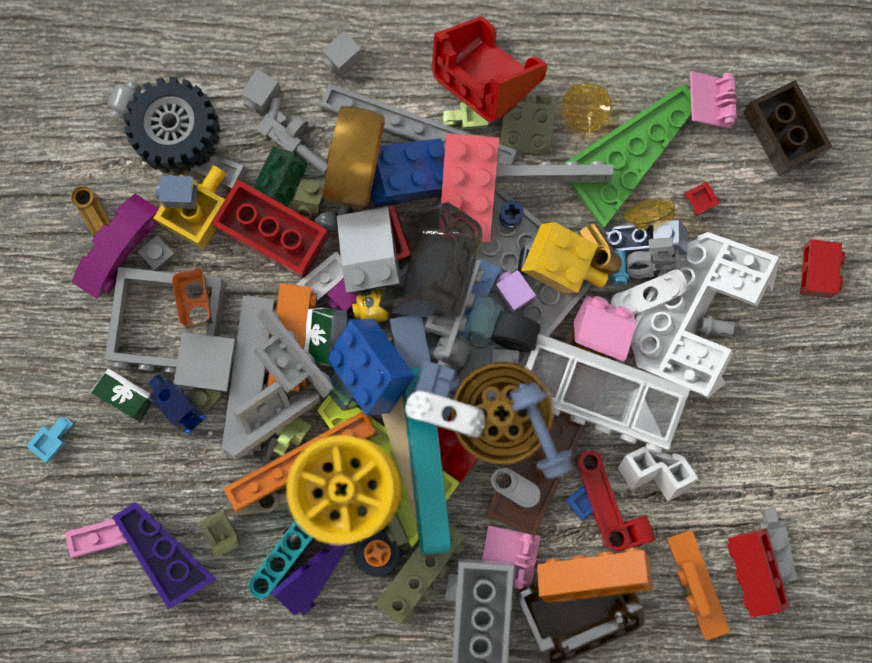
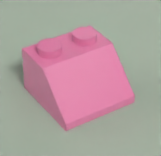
[574,295,636,361]

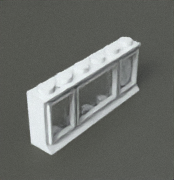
[526,334,691,453]

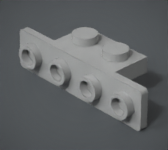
[424,259,483,364]
[254,306,334,398]
[222,382,321,460]

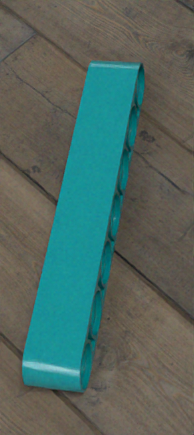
[402,367,451,555]
[249,458,360,599]

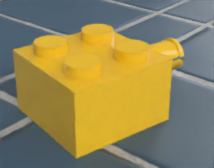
[154,165,227,250]
[521,222,608,294]

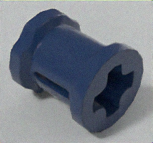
[499,200,524,229]

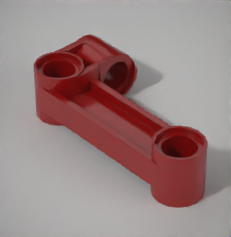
[575,450,656,551]

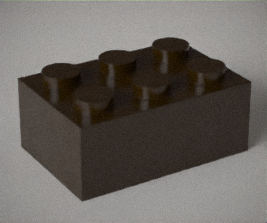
[743,80,833,177]

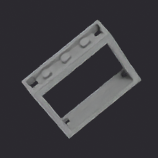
[105,267,226,374]

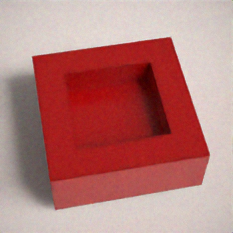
[683,181,719,217]

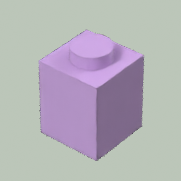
[495,270,536,313]

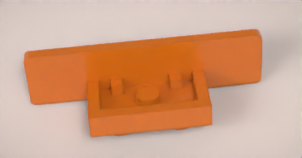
[667,530,730,640]

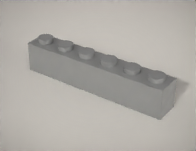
[221,296,277,457]

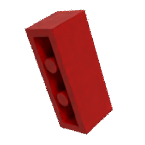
[728,528,790,618]

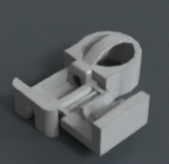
[627,237,681,279]

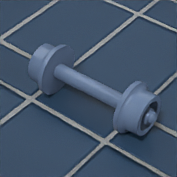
[510,383,573,479]

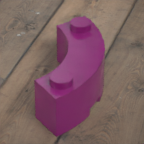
[72,193,159,299]

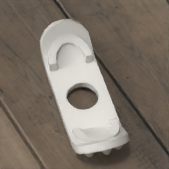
[611,269,687,315]
[406,392,485,438]

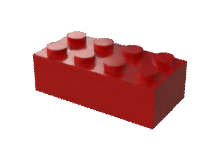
[211,179,330,279]

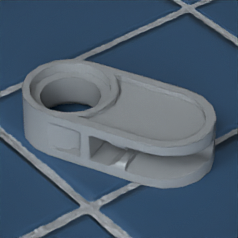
[491,468,540,508]

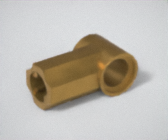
[71,185,111,237]
[579,224,622,275]

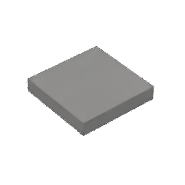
[174,332,236,392]

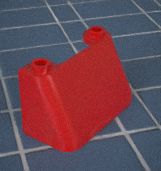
[432,16,547,122]

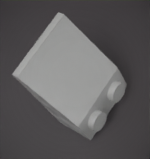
[337,207,402,293]

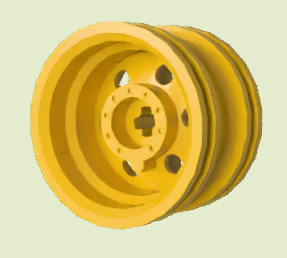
[287,436,402,544]

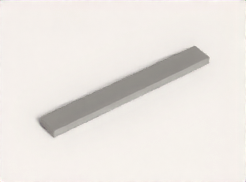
[320,84,518,166]

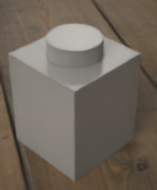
[322,31,363,77]
[240,69,281,114]

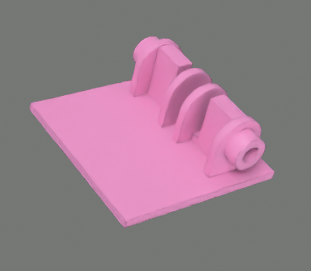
[690,71,737,129]
[482,526,540,589]

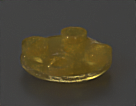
[561,83,612,132]
[624,198,675,230]

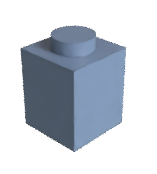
[156,175,198,209]

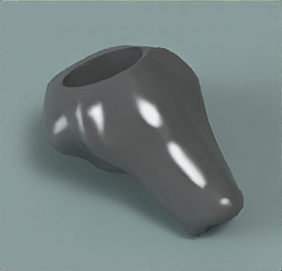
[314,206,353,232]

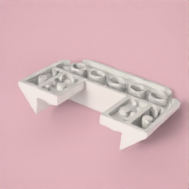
[630,232,780,398]

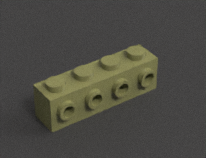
[375,524,466,625]

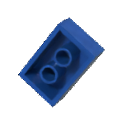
[371,138,445,207]
[329,319,415,416]

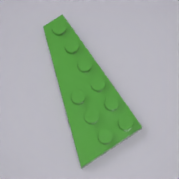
[562,84,692,230]

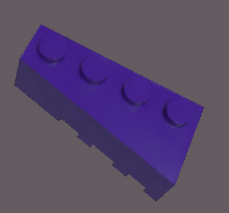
[112,502,216,610]

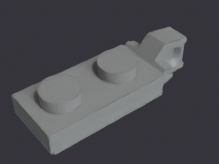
[759,508,797,582]

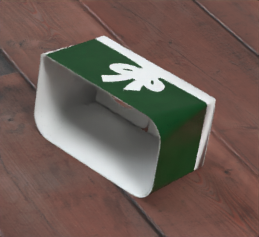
[304,308,347,366]
[90,369,155,422]

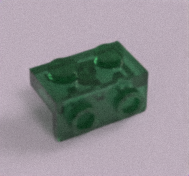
[253,147,308,207]

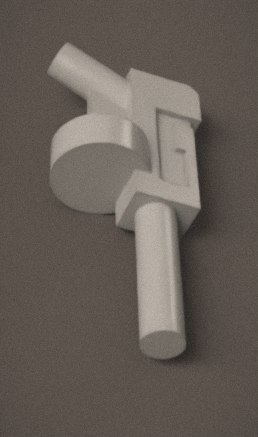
[257,97,328,174]

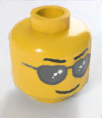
[352,288,392,323]

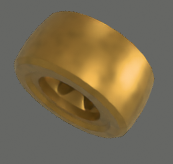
[323,106,385,208]
[451,361,555,465]

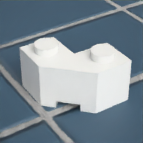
[618,446,698,501]

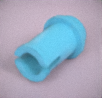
[609,251,629,285]

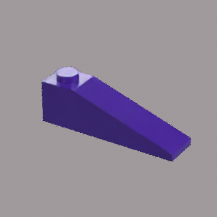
[271,543,351,616]

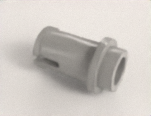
[699,315,734,338]

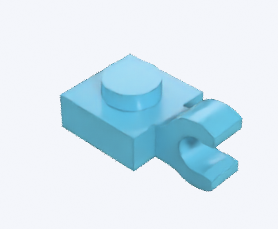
[26,417,74,463]

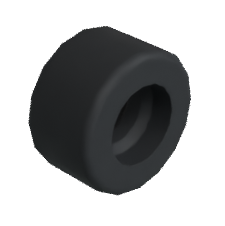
[489,312,541,352]

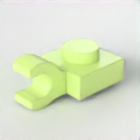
[443,103,488,130]
[273,417,312,456]

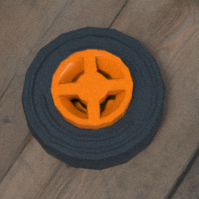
[354,530,402,577]

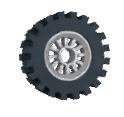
[124,77,220,174]

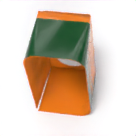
[172,268,214,329]

